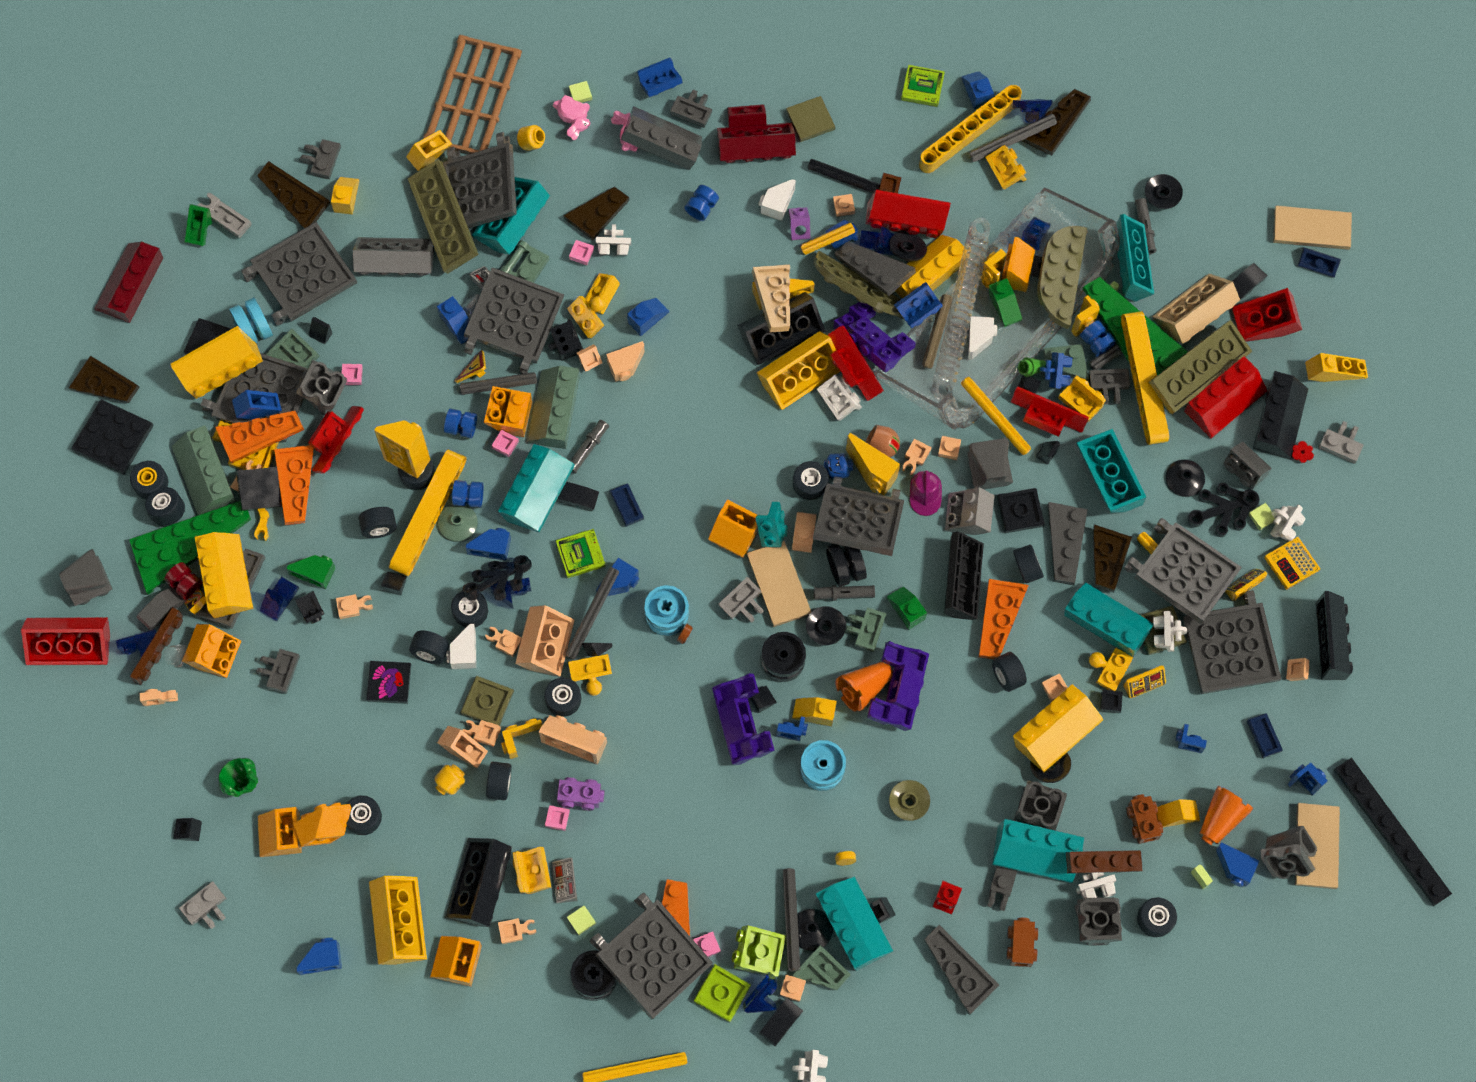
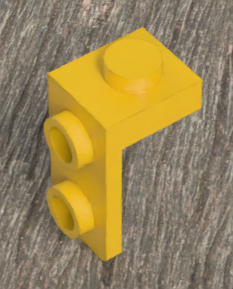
[501,719,543,759]

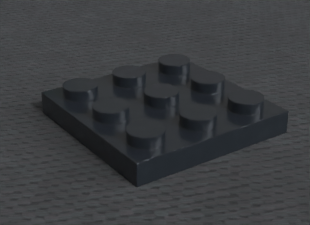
[71,399,154,475]

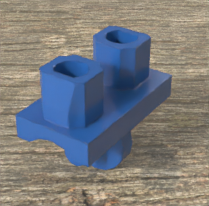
[1040,352,1073,389]

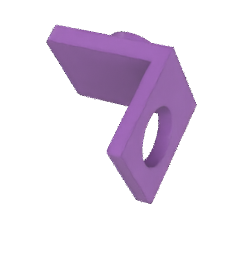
[788,207,811,240]

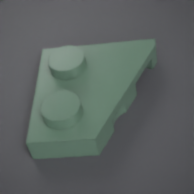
[266,329,320,368]
[1043,344,1088,381]
[793,945,851,990]

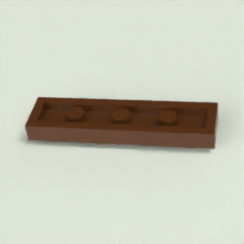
[130,607,183,685]
[1066,850,1143,874]

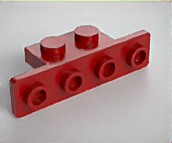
[827,325,884,401]
[1011,387,1089,437]
[308,406,364,474]

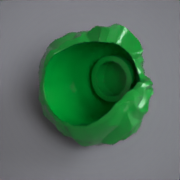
[218,758,258,797]

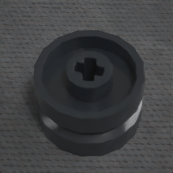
[825,543,867,587]
[761,632,806,682]
[570,950,617,1001]

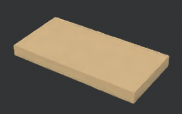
[1273,206,1352,250]
[747,541,811,627]
[1295,803,1340,889]

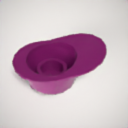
[910,471,942,516]

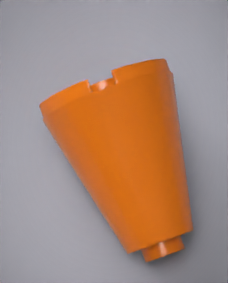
[835,662,893,712]
[1200,786,1253,845]

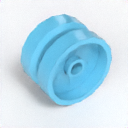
[229,297,273,344]
[644,585,689,636]
[800,740,846,791]

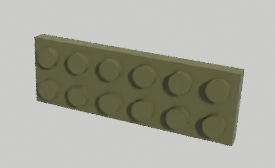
[407,159,479,274]
[1149,320,1252,414]

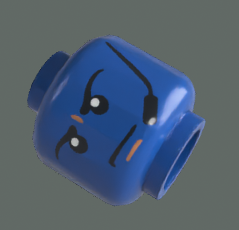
[824,453,854,479]

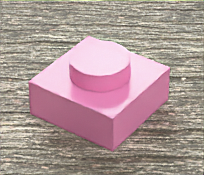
[569,240,594,265]
[342,364,363,385]
[492,430,519,457]
[545,805,570,831]
[693,932,721,957]

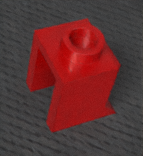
[933,881,962,915]

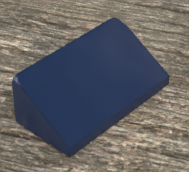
[1298,247,1341,278]

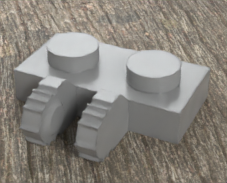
[1319,421,1364,464]
[718,577,764,623]
[179,881,227,929]

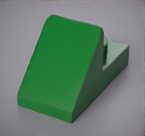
[184,204,213,246]

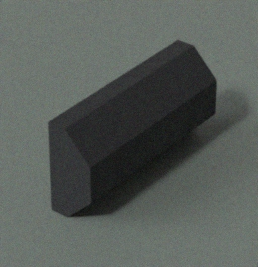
[944,531,984,620]

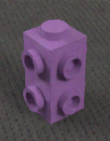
[557,777,605,811]

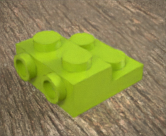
[731,925,786,977]

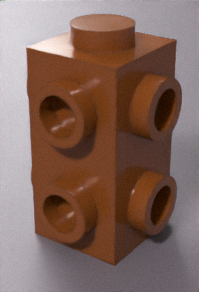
[1126,794,1163,844]
[1007,918,1038,967]

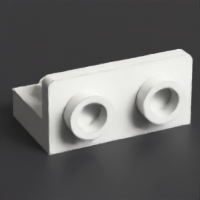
[817,375,862,421]

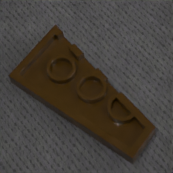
[1021,89,1091,156]
[257,161,330,229]

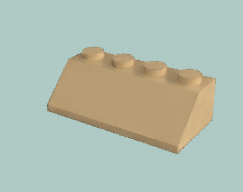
[1152,274,1240,344]

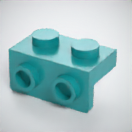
[756,502,788,547]

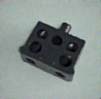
[548,319,583,361]

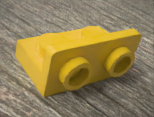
[986,145,1027,190]

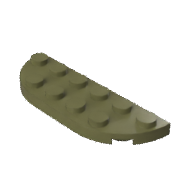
[1037,226,1087,329]
[813,251,904,319]

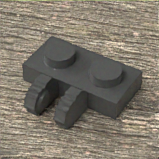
[670,89,712,128]
[300,139,341,180]
[1088,369,1130,405]
[256,649,300,694]

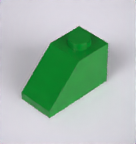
[989,278,1022,327]
[286,555,336,589]
[886,586,927,630]

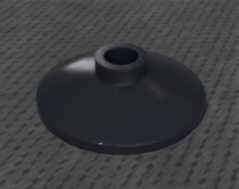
[1145,174,1183,209]
[889,232,927,261]
[1166,459,1205,497]
[806,606,846,646]
[1030,753,1071,783]
[797,909,833,951]

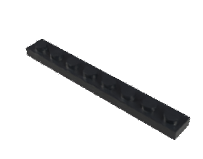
[1334,757,1452,906]

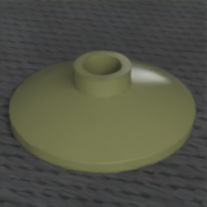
[889,780,930,821]

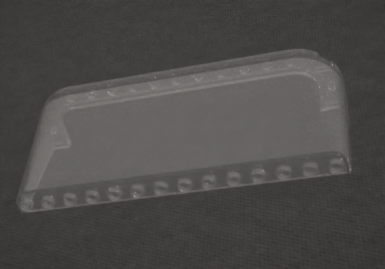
[872,187,1120,430]

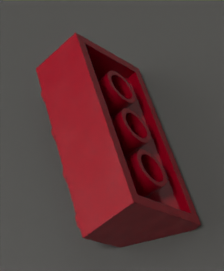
[717,123,796,163]
[94,241,163,323]

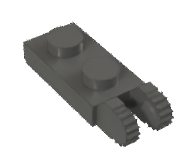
[987,866,1017,911]

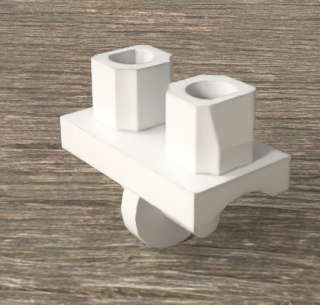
[596,224,631,256]
[1270,505,1306,541]
[1154,611,1187,652]
[1076,873,1116,898]
[792,1050,828,1082]

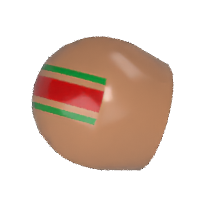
[865,425,900,458]

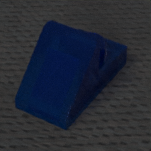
[1013,99,1053,123]
[1022,217,1051,250]
[859,227,896,256]
[260,576,299,621]
[490,578,531,609]
[116,629,157,657]
[743,972,777,1013]

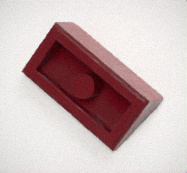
[727,104,767,127]

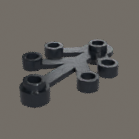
[1187,483,1260,537]
[463,555,532,601]

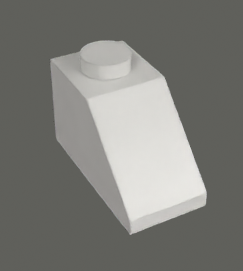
[759,179,796,221]
[968,316,997,360]
[446,624,476,669]

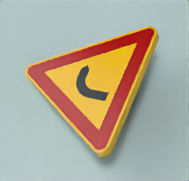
[455,350,486,383]

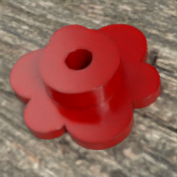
[1292,441,1314,463]

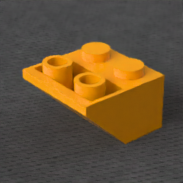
[1001,237,1035,292]
[484,386,532,438]
[708,499,758,558]
[182,624,241,678]
[294,803,351,847]
[258,807,302,857]
[430,936,482,987]

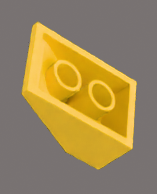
[846,433,900,496]

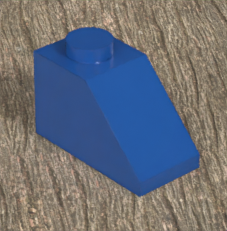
[961,71,994,109]
[437,296,470,344]
[627,298,669,336]
[232,390,282,419]
[466,528,511,561]
[596,558,640,596]
[1216,842,1260,887]
[297,938,342,975]

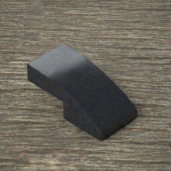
[1233,263,1268,300]
[556,482,599,511]
[759,998,803,1047]

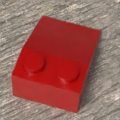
[1232,288,1302,342]

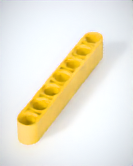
[919,85,1022,173]
[1121,311,1169,445]
[389,449,467,576]

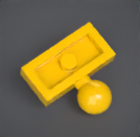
[567,296,606,338]
[1089,648,1133,691]
[568,654,612,696]

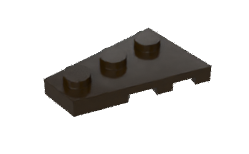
[564,186,630,240]
[69,356,140,403]
[1093,524,1132,593]

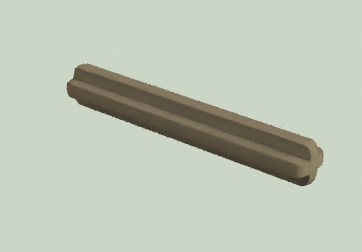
[922,294,953,369]

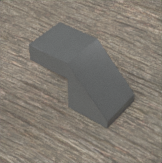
[136,587,185,630]

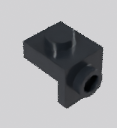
[295,591,324,624]

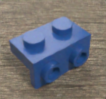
[637,57,683,97]
[894,282,943,328]
[1287,762,1328,795]

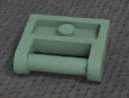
[500,240,550,283]

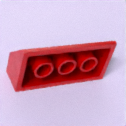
[865,190,951,238]
[1184,356,1267,439]
[21,617,110,665]

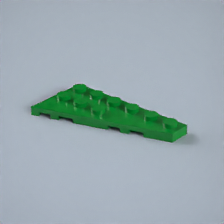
[1082,277,1188,375]
[129,501,251,595]

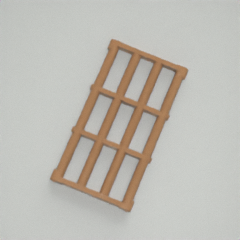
[423,35,522,154]

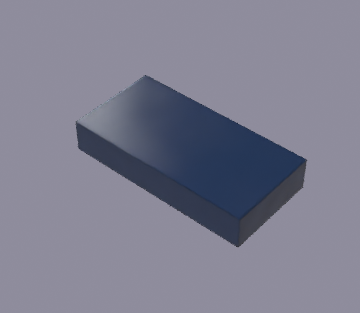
[610,483,644,527]
[1247,713,1283,758]

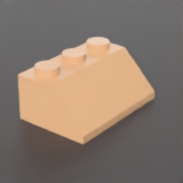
[515,605,575,677]
[539,715,607,765]

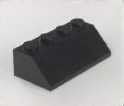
[737,292,826,365]
[1253,371,1308,460]
[1315,591,1353,680]
[445,838,512,927]

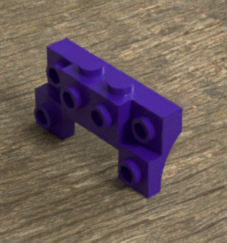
[833,302,916,373]
[867,641,929,731]
[712,673,775,765]

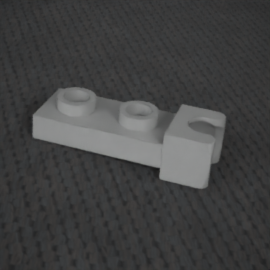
[198,193,252,238]

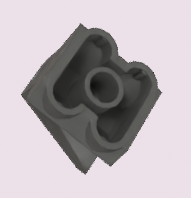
[295,359,347,415]
[967,438,1013,490]
[59,549,113,606]
[1014,780,1067,831]
[1260,826,1317,879]
[1074,897,1122,946]

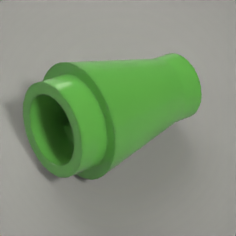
[1018,357,1046,377]

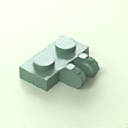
[845,607,886,652]

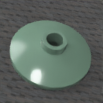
[438,505,478,542]

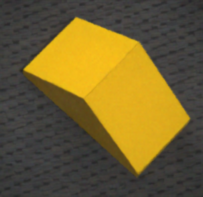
[1156,799,1200,828]

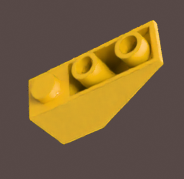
[1305,353,1368,382]

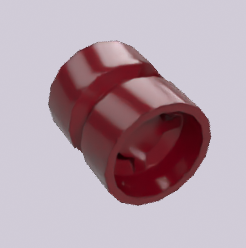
[164,562,203,600]

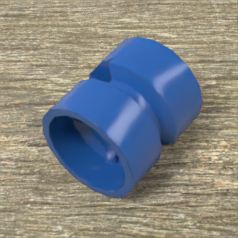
[684,185,719,221]
[1080,320,1117,357]
[444,408,477,439]
[452,480,484,508]

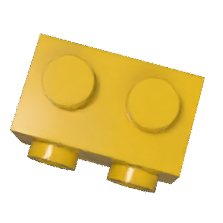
[981,249,1006,289]
[1071,295,1100,337]
[1058,375,1106,423]
[512,847,552,894]

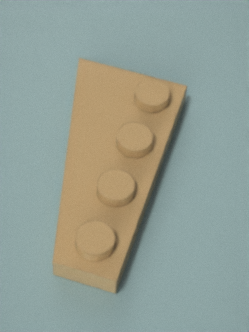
[752,265,790,332]

